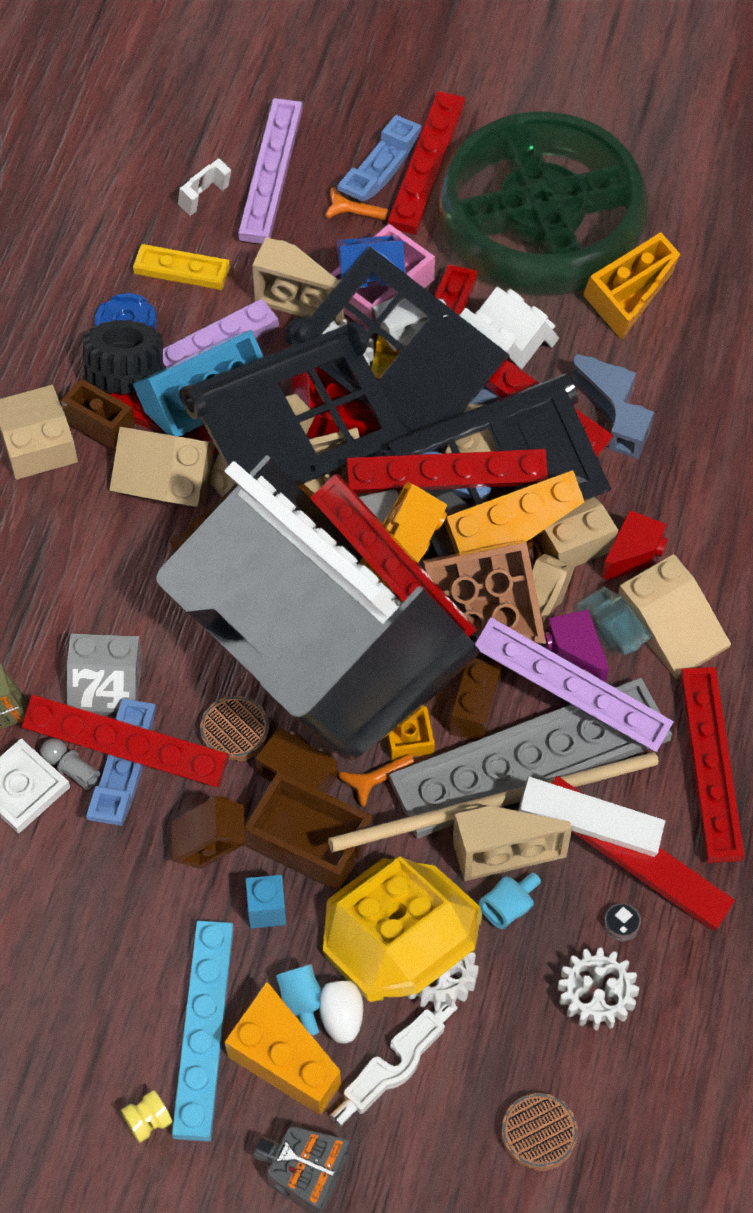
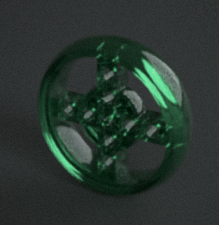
[437,111,648,296]

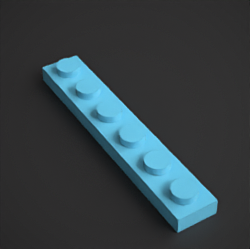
[172,921,234,1141]

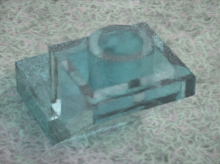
[577,587,652,655]

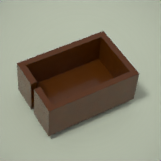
[245,771,373,891]

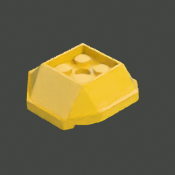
[323,856,482,1002]

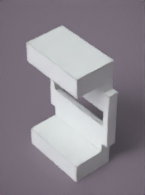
[178,158,231,216]

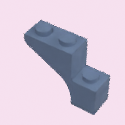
[571,353,654,459]

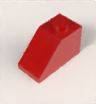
[602,510,669,580]

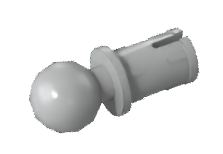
[40,738,100,790]

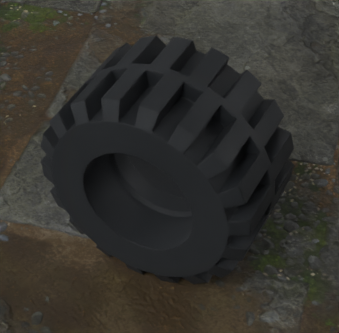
[83,320,163,394]

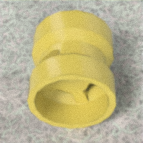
[121,1090,173,1143]

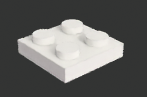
[0,738,70,834]

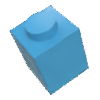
[246,875,286,928]

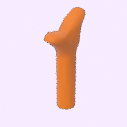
[326,187,388,221]
[339,754,415,807]

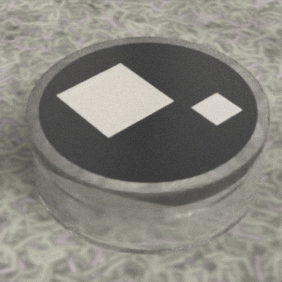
[604,903,641,942]

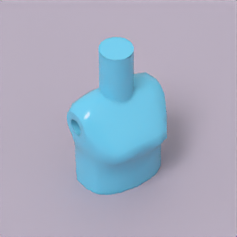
[479,873,541,929]
[276,964,322,1036]

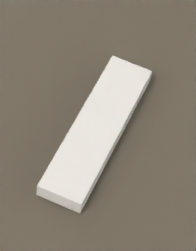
[518,777,665,857]

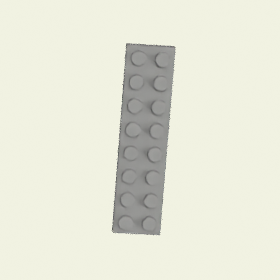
[389,678,672,839]

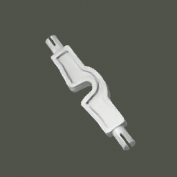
[330,1002,458,1127]

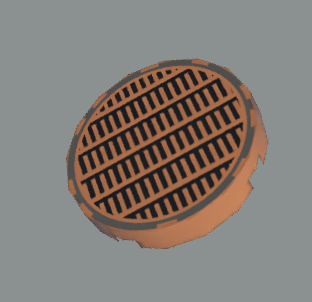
[200,696,269,762]
[501,1093,578,1171]

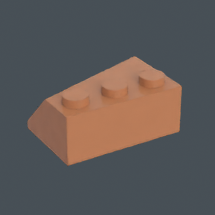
[422,540,546,644]

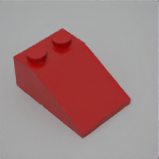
[291,367,382,438]

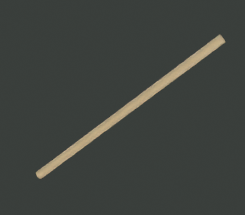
[328,752,658,852]

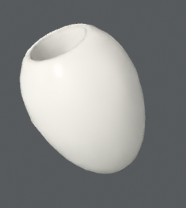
[319,981,363,1043]

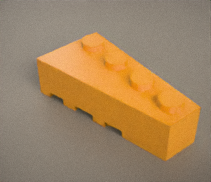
[444,470,585,553]

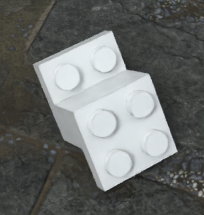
[460,286,559,370]

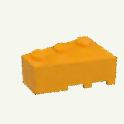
[583,232,680,340]
[359,482,447,594]
[225,982,341,1116]

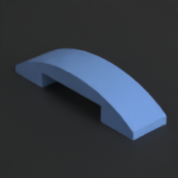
[337,115,421,201]
[86,699,156,826]

